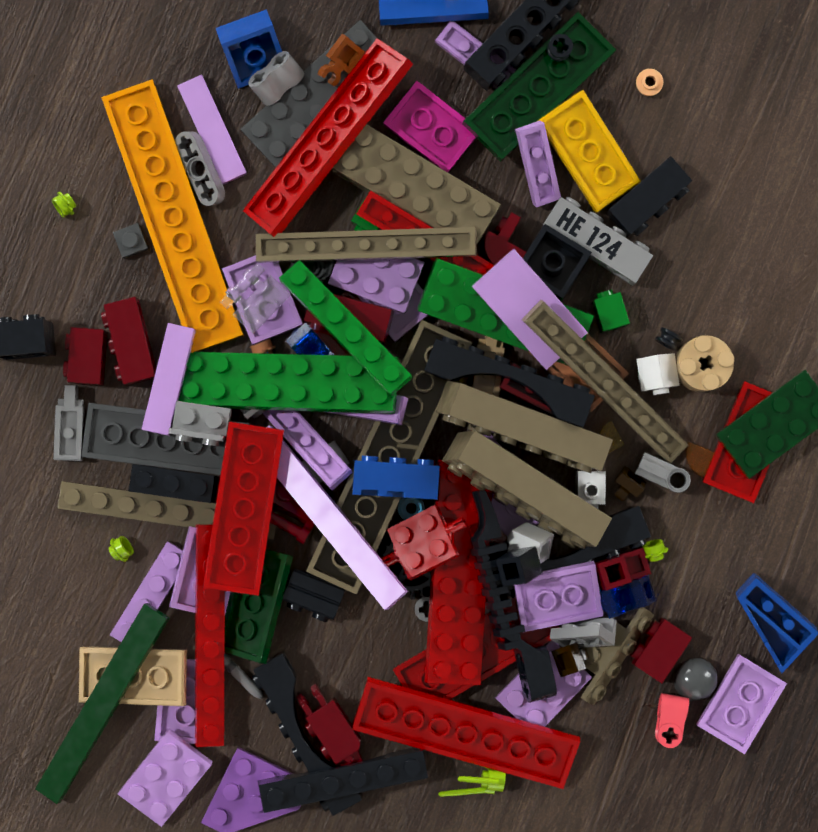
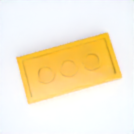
[537,90,641,212]

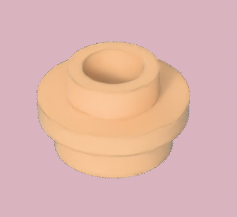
[636,69,663,96]

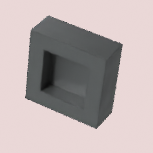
[113,223,149,259]

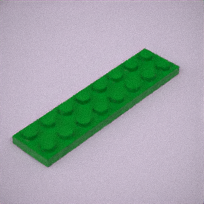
[178,352,400,414]

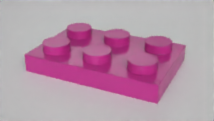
[383,81,476,173]

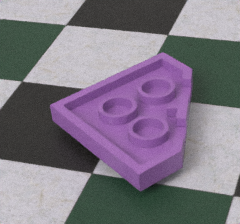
[201,747,301,832]

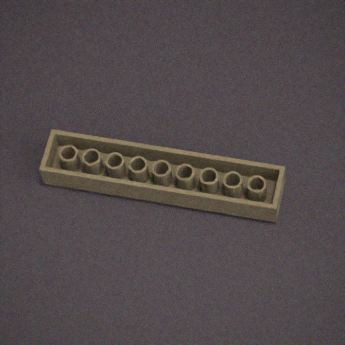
[306,320,472,594]

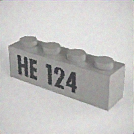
[541,197,653,286]

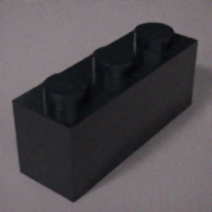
[606,156,692,238]
[128,464,218,503]

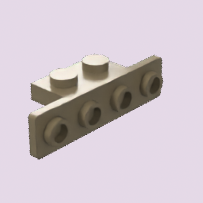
[581,606,654,705]

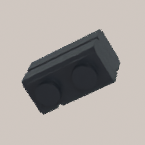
[282,568,345,622]

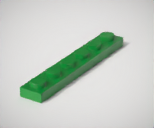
[279,260,412,397]

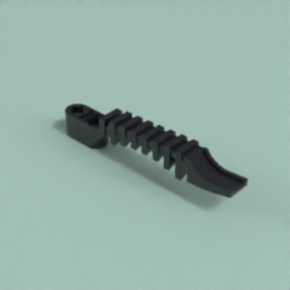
[470,490,557,703]

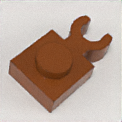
[318,34,365,86]

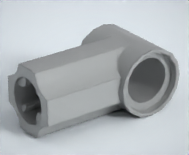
[635,452,691,493]

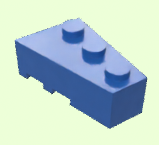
[352,456,440,500]
[736,573,818,673]

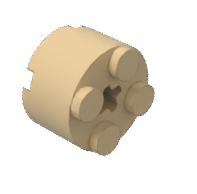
[675,336,734,392]

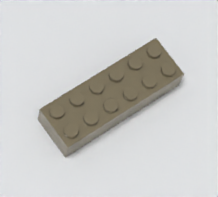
[332,124,501,245]
[436,381,613,473]
[442,430,612,549]

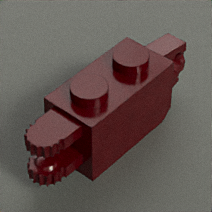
[296,684,363,766]

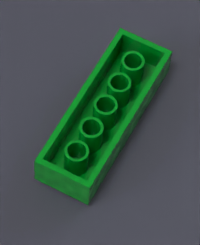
[417,257,594,366]

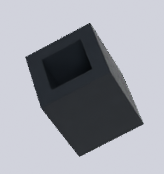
[496,546,543,586]

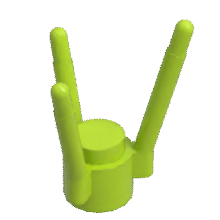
[438,766,506,797]

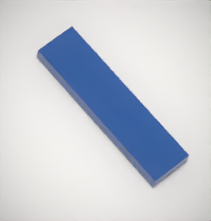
[379,0,489,26]

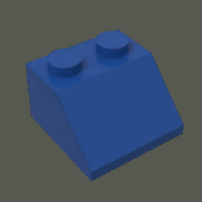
[216,9,282,88]

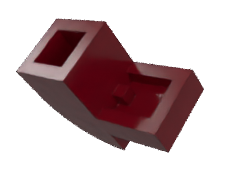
[484,212,526,265]
[595,548,651,590]

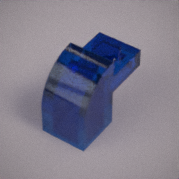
[285,322,334,355]
[600,575,657,619]

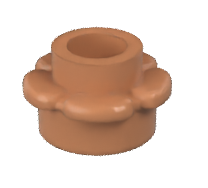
[250,339,276,354]

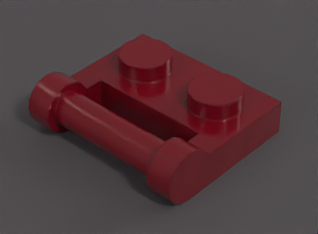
[270,479,315,544]

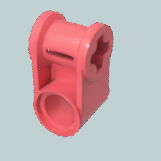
[655,693,689,748]

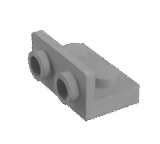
[168,401,232,446]
[550,617,617,648]

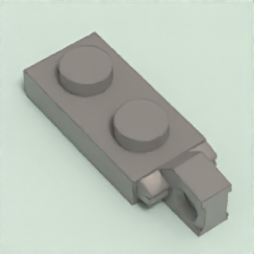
[53,385,85,461]

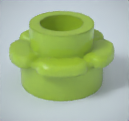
[52,192,76,218]
[109,536,134,562]
[642,539,668,562]

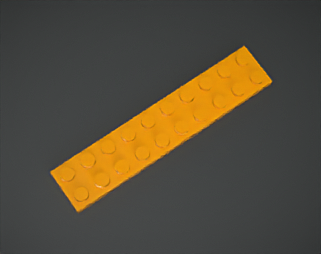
[101,79,244,353]

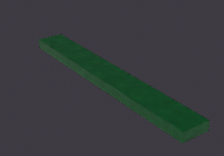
[35,603,169,804]

